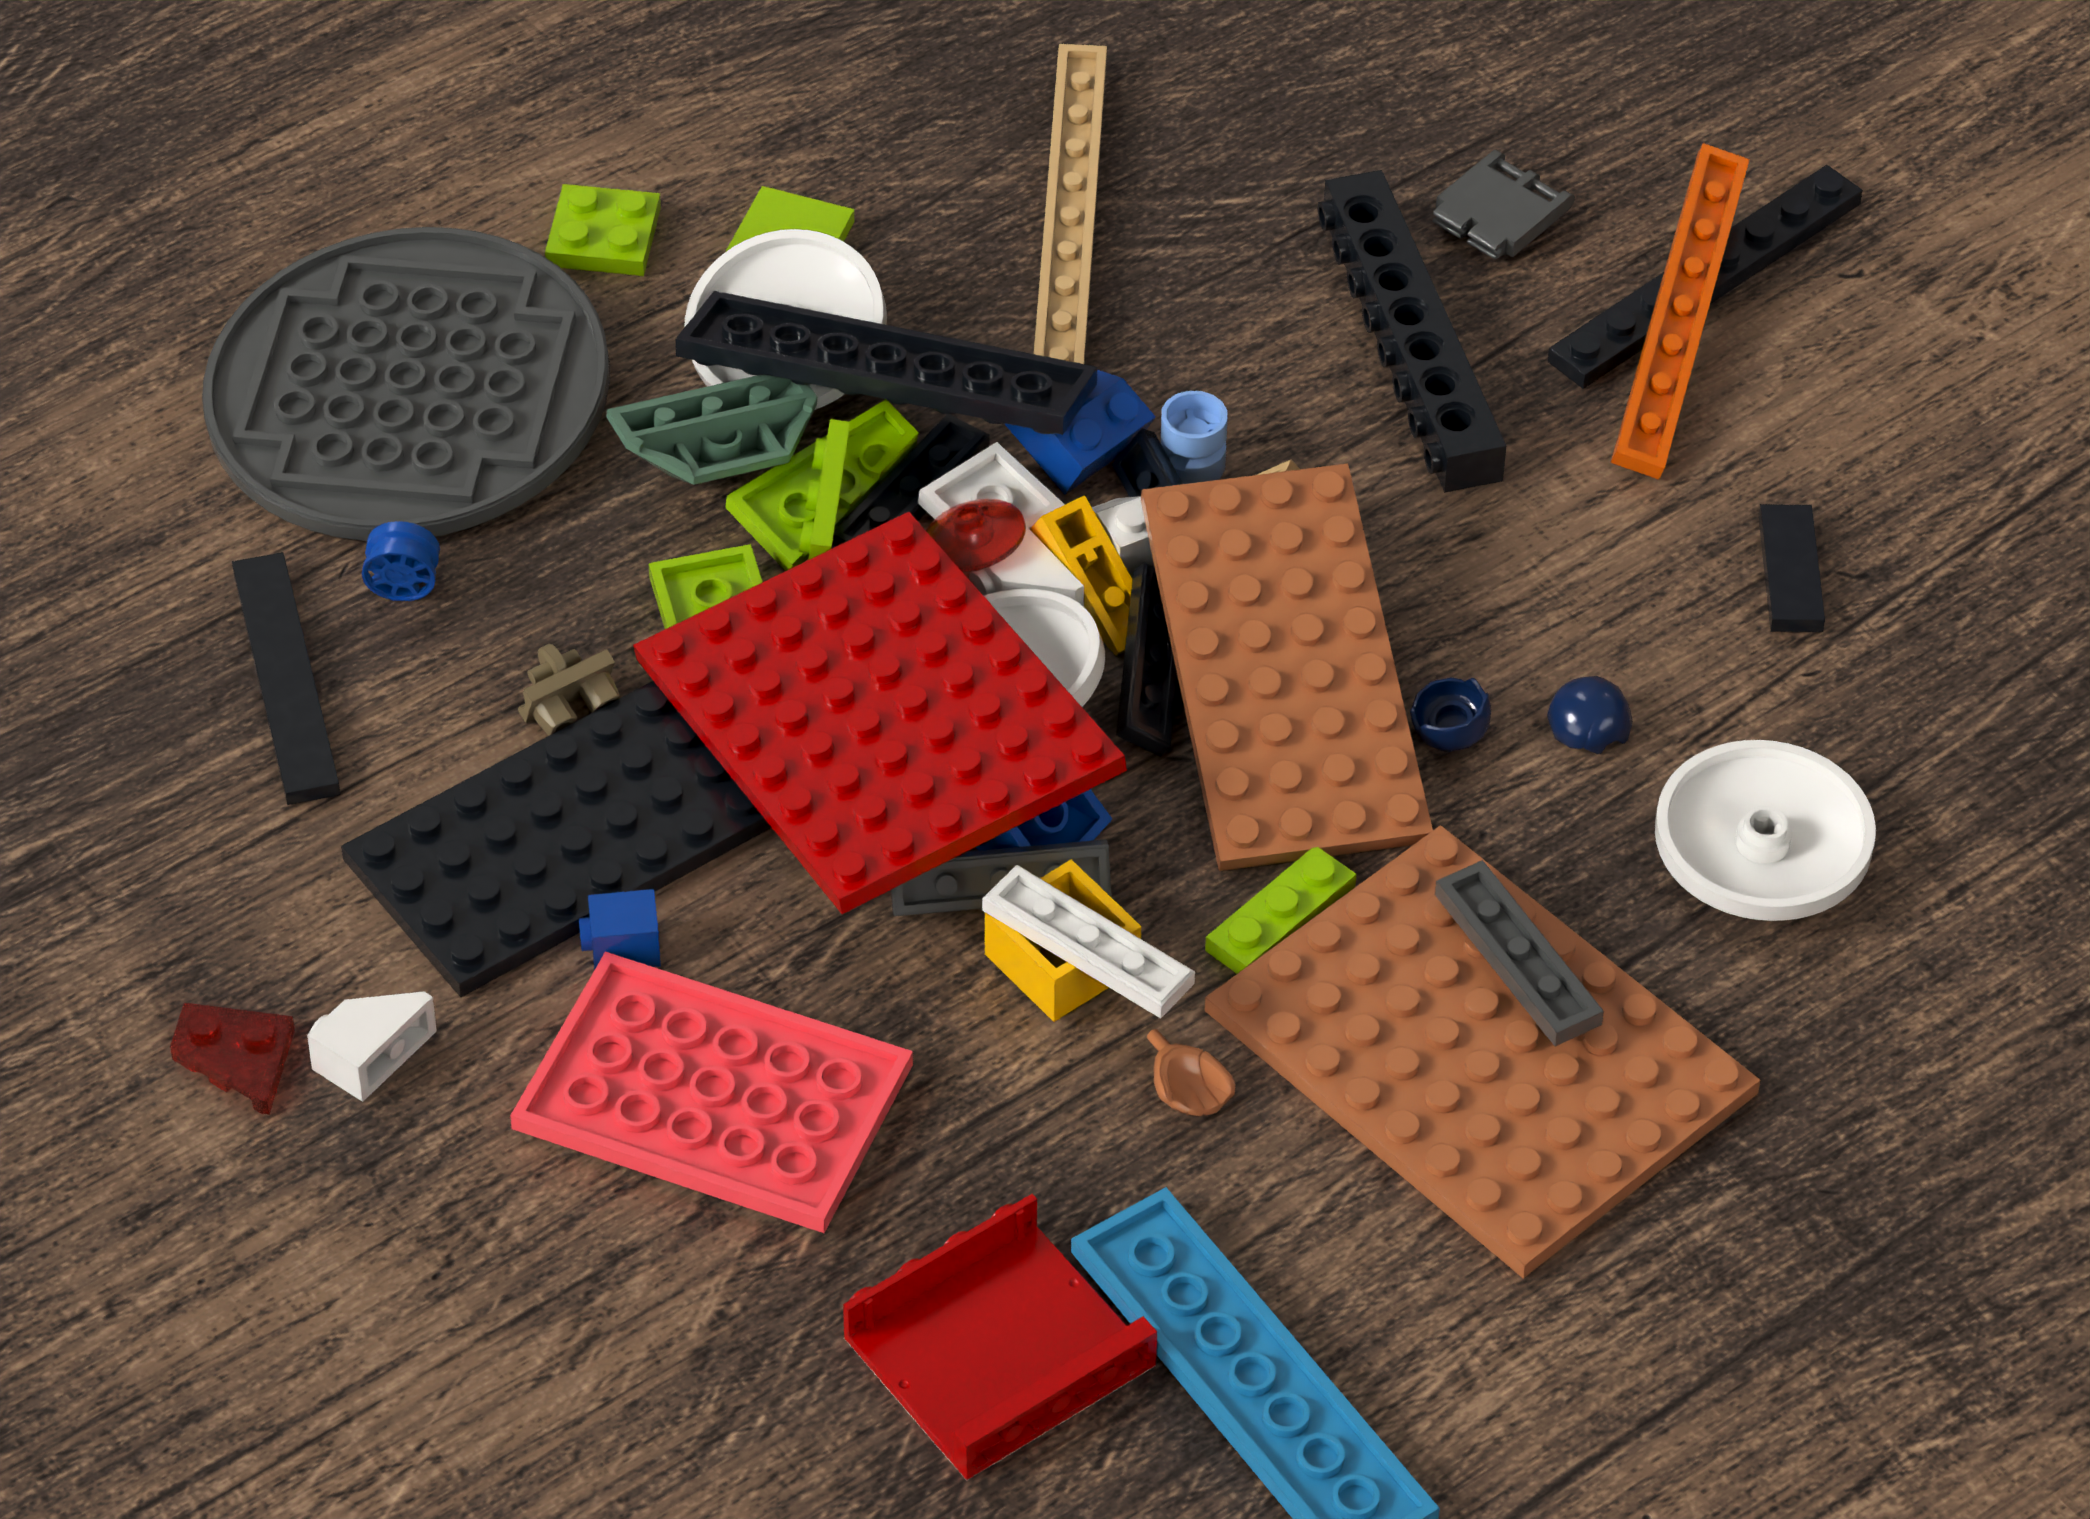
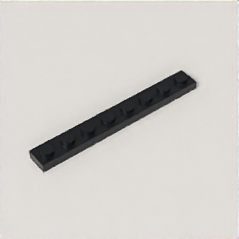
[1548,165,1863,389]

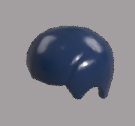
[1547,676,1633,754]
[1410,677,1492,752]

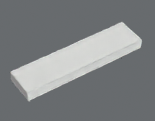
[982,865,1195,1019]

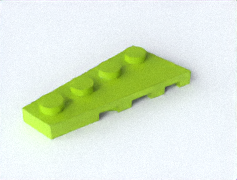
[725,399,919,571]

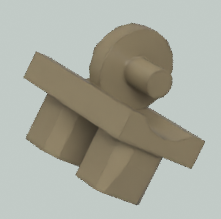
[518,644,620,736]

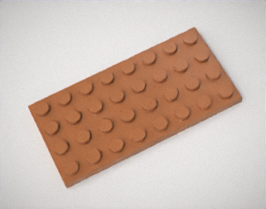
[1141,463,1433,871]

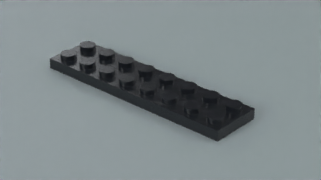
[675,291,1097,435]

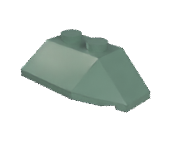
[606,374,817,485]

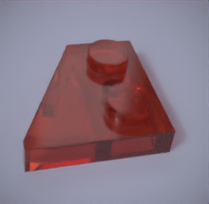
[170,1003,295,1115]

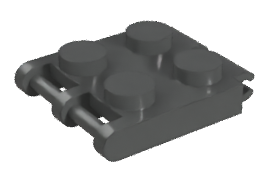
[1432,150,1575,259]

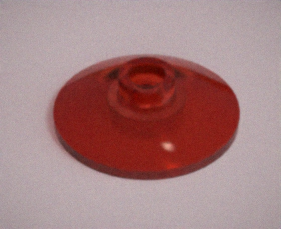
[926,499,1026,572]

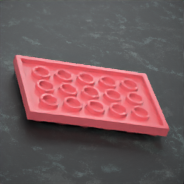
[510,951,913,1233]

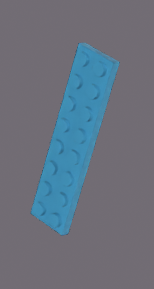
[1071,1187,1440,1519]

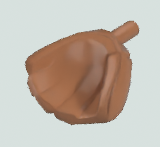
[1147,1029,1236,1117]

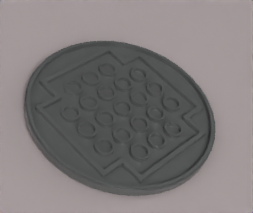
[202,227,610,541]

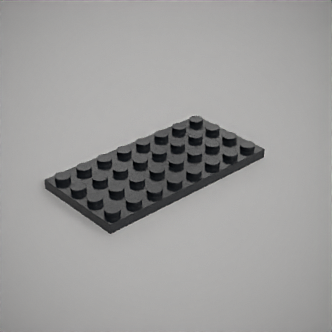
[341,681,772,998]

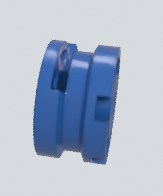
[362,521,440,601]

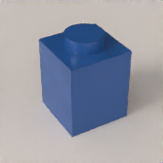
[579,889,661,970]

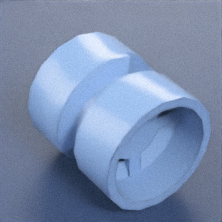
[1161,391,1227,484]

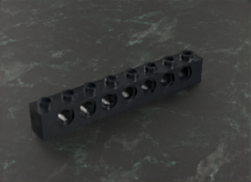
[1317,170,1506,493]

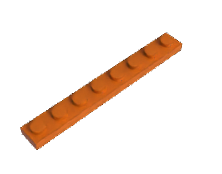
[1611,143,1750,480]

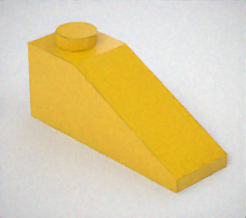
[1030,495,1132,655]

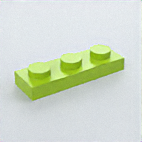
[799,419,850,560]
[1205,847,1356,974]

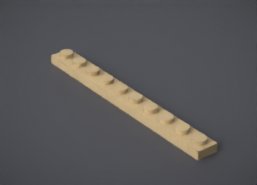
[1034,44,1107,364]

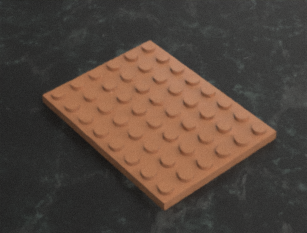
[1205,825,1760,1279]

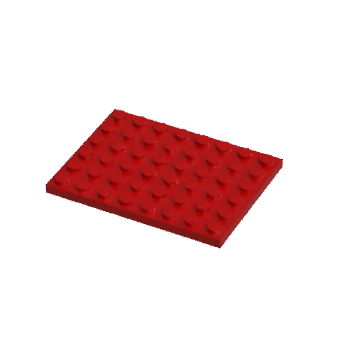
[633,512,1127,914]

